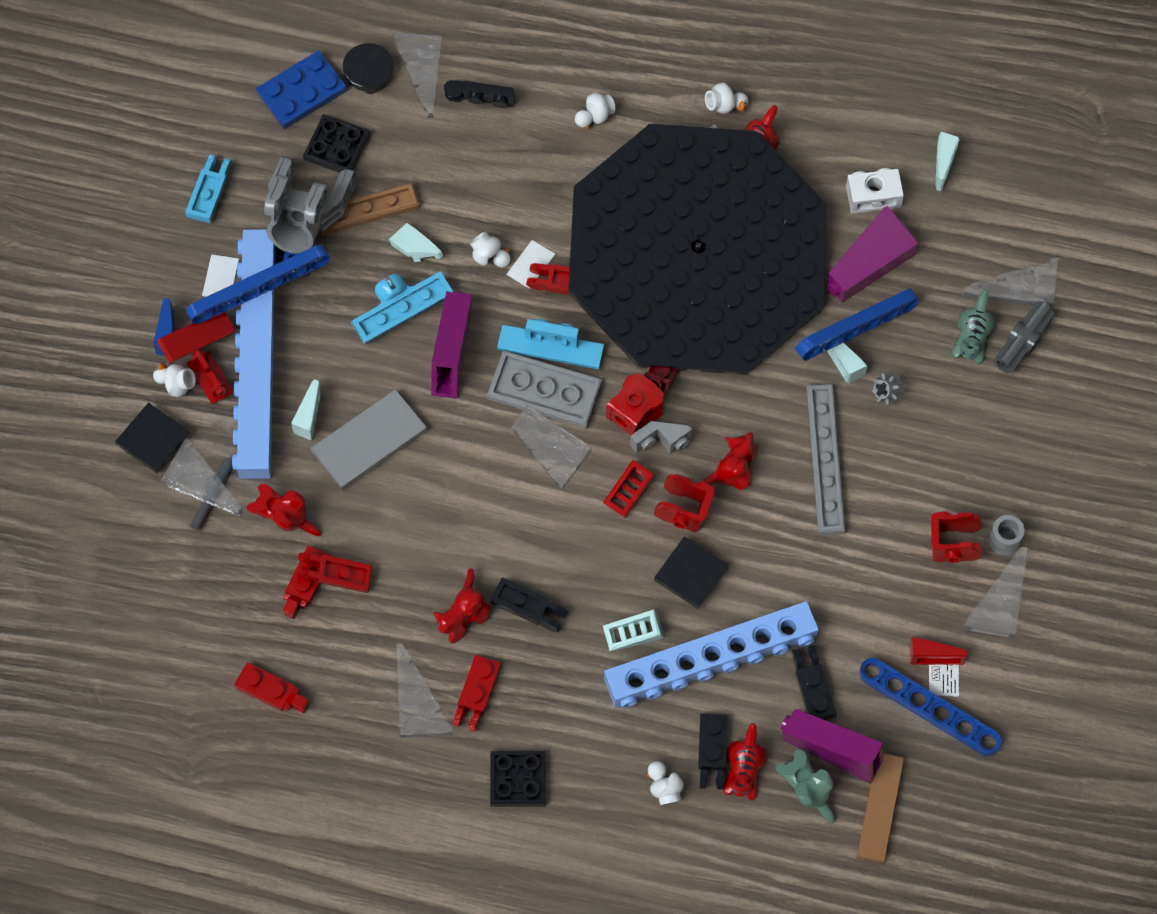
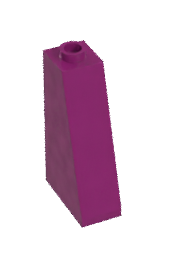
[827,206,919,303]
[431,291,472,399]
[781,709,883,784]

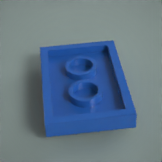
[256,50,347,129]

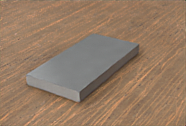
[487,350,602,429]
[311,389,427,490]

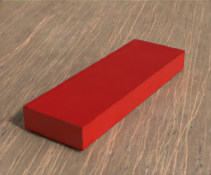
[157,312,236,364]

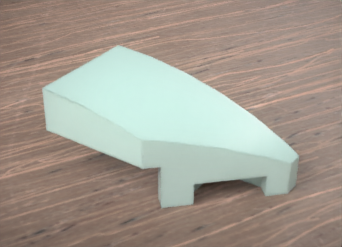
[389,223,443,263]

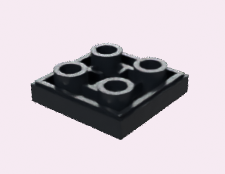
[303,114,370,173]
[115,402,190,474]
[654,536,728,609]
[490,751,545,807]

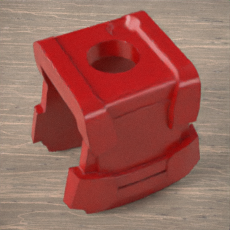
[606,373,664,437]
[654,474,715,532]
[931,511,982,563]

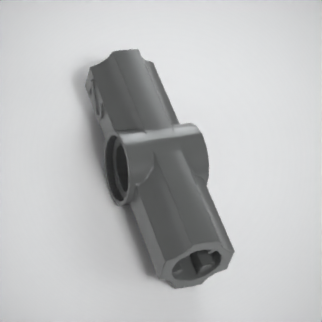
[994,301,1055,374]

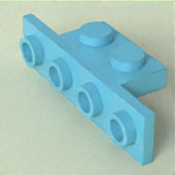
[497,319,604,370]

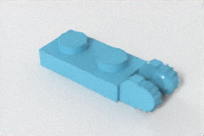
[185,154,232,223]

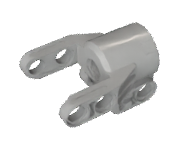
[264,157,357,254]

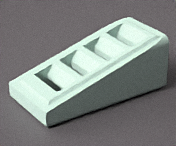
[935,132,960,191]
[827,343,868,384]
[292,379,321,440]
[603,610,664,652]

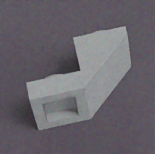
[630,421,692,454]

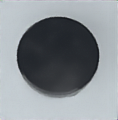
[343,43,393,94]

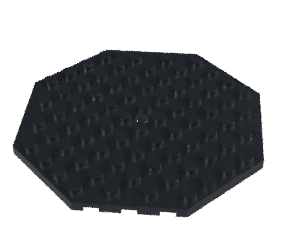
[568,124,827,375]

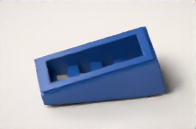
[153,298,175,356]

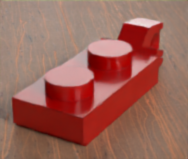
[283,546,332,619]
[234,662,309,714]

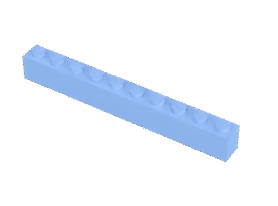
[232,230,276,479]

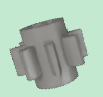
[872,372,906,405]

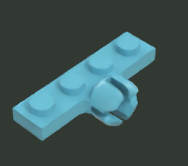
[351,271,453,345]

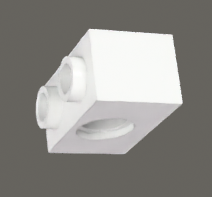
[846,168,904,214]

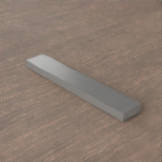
[806,384,845,535]

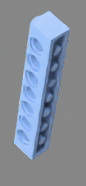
[604,601,818,708]

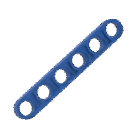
[186,245,330,324]
[795,289,920,361]
[859,658,1001,756]

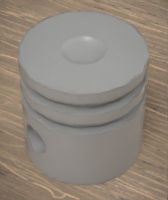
[989,515,1025,556]

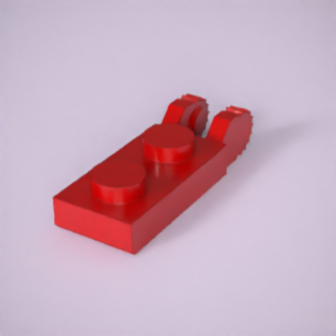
[526,263,571,296]
[295,552,372,593]
[453,655,501,732]

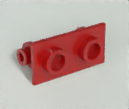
[186,349,234,405]

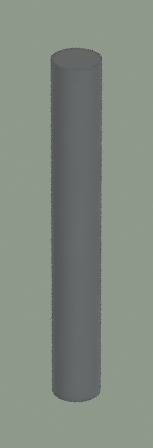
[190,457,232,531]

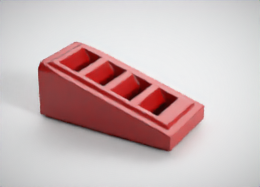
[603,459,655,518]
[910,637,967,665]

